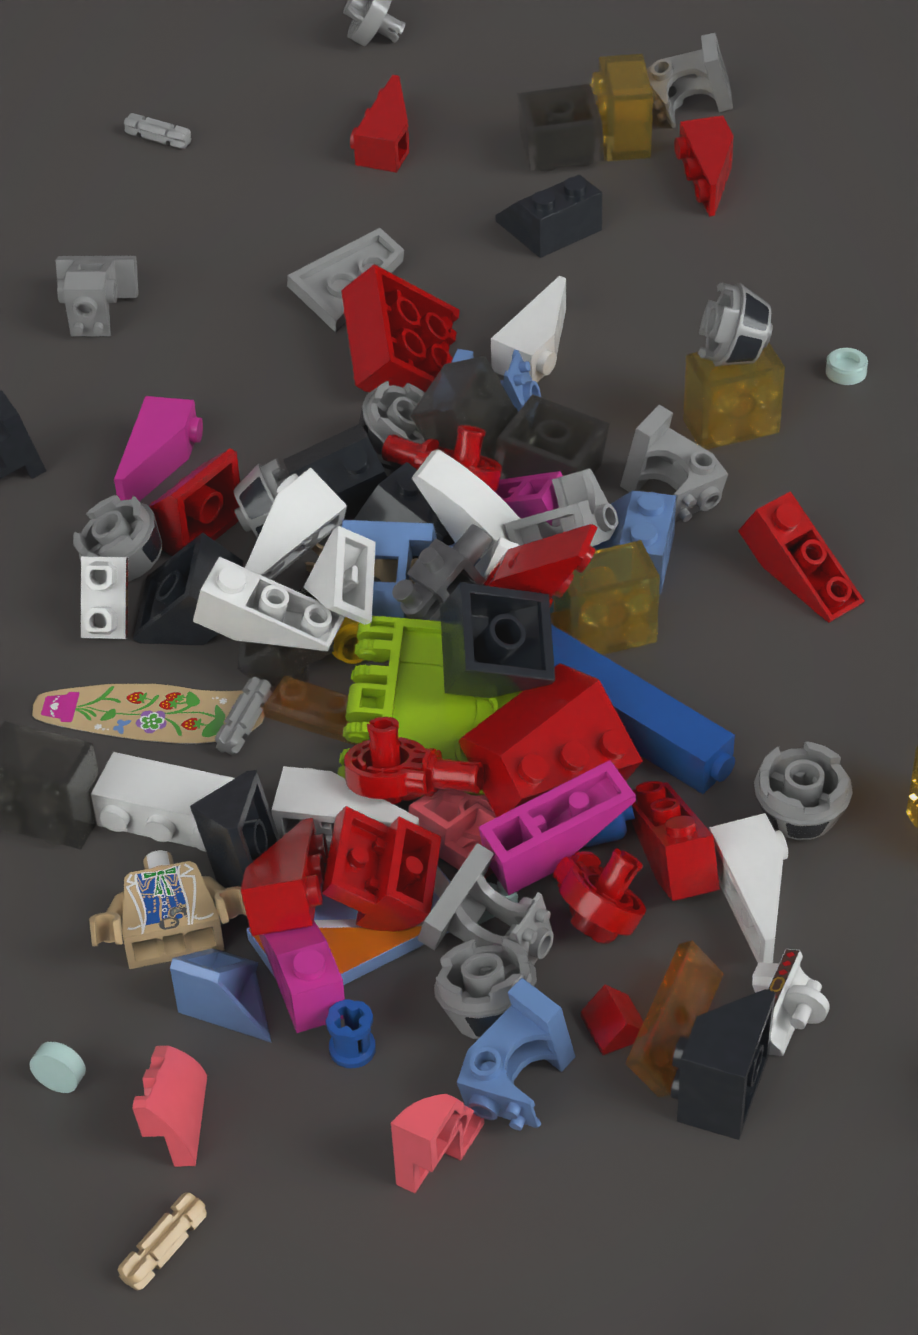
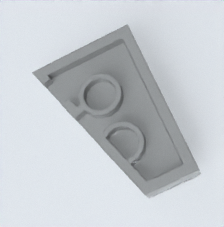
[287,228,404,332]

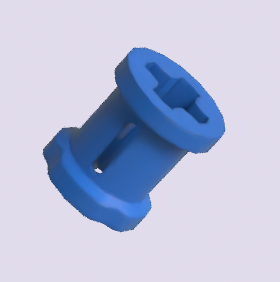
[326,999,376,1068]

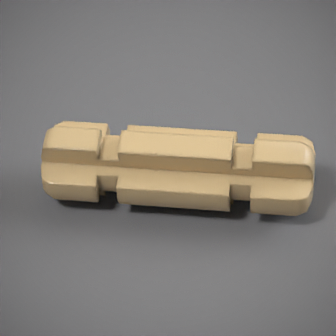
[118,1192,207,1291]

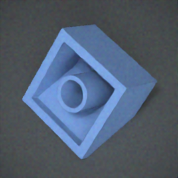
[585,490,676,594]

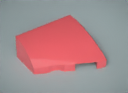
[408,789,497,879]
[132,1046,208,1167]
[391,1094,485,1193]

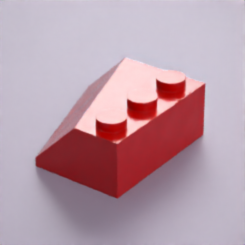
[341,264,460,396]
[459,663,643,817]

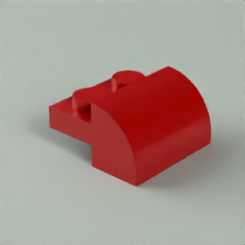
[322,806,441,932]

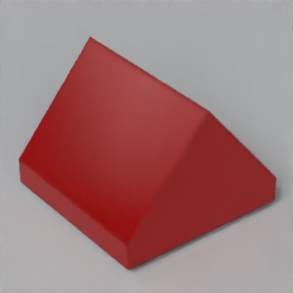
[581,984,650,1055]

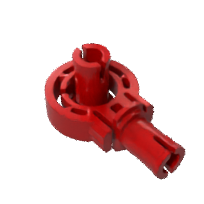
[382,425,502,492]
[344,717,485,804]
[553,848,646,944]

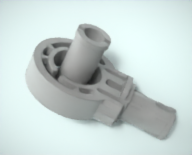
[343,0,406,46]

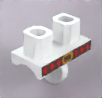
[81,556,129,639]
[752,949,830,1056]

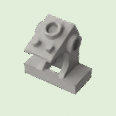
[641,33,733,128]
[56,256,139,336]
[620,405,728,522]
[504,468,619,547]
[417,843,554,966]

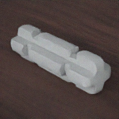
[124,113,192,149]
[215,677,272,755]

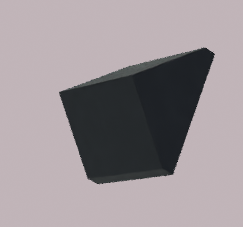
[190,770,280,889]

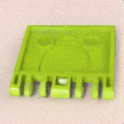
[337,615,522,797]

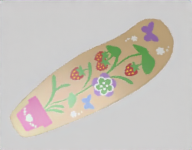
[32,684,267,744]

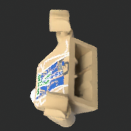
[89,850,247,969]

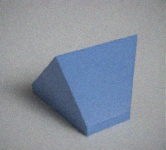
[170,948,272,1043]

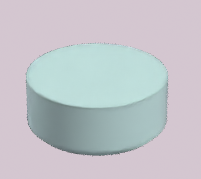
[826,348,868,385]
[29,1042,86,1093]

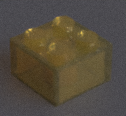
[592,54,653,161]
[683,343,785,450]
[554,540,660,655]

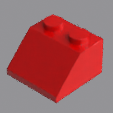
[149,448,240,556]

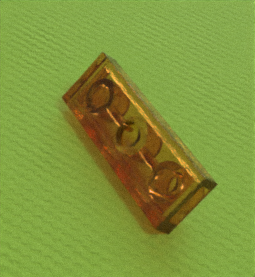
[263,675,357,746]
[625,940,724,1097]

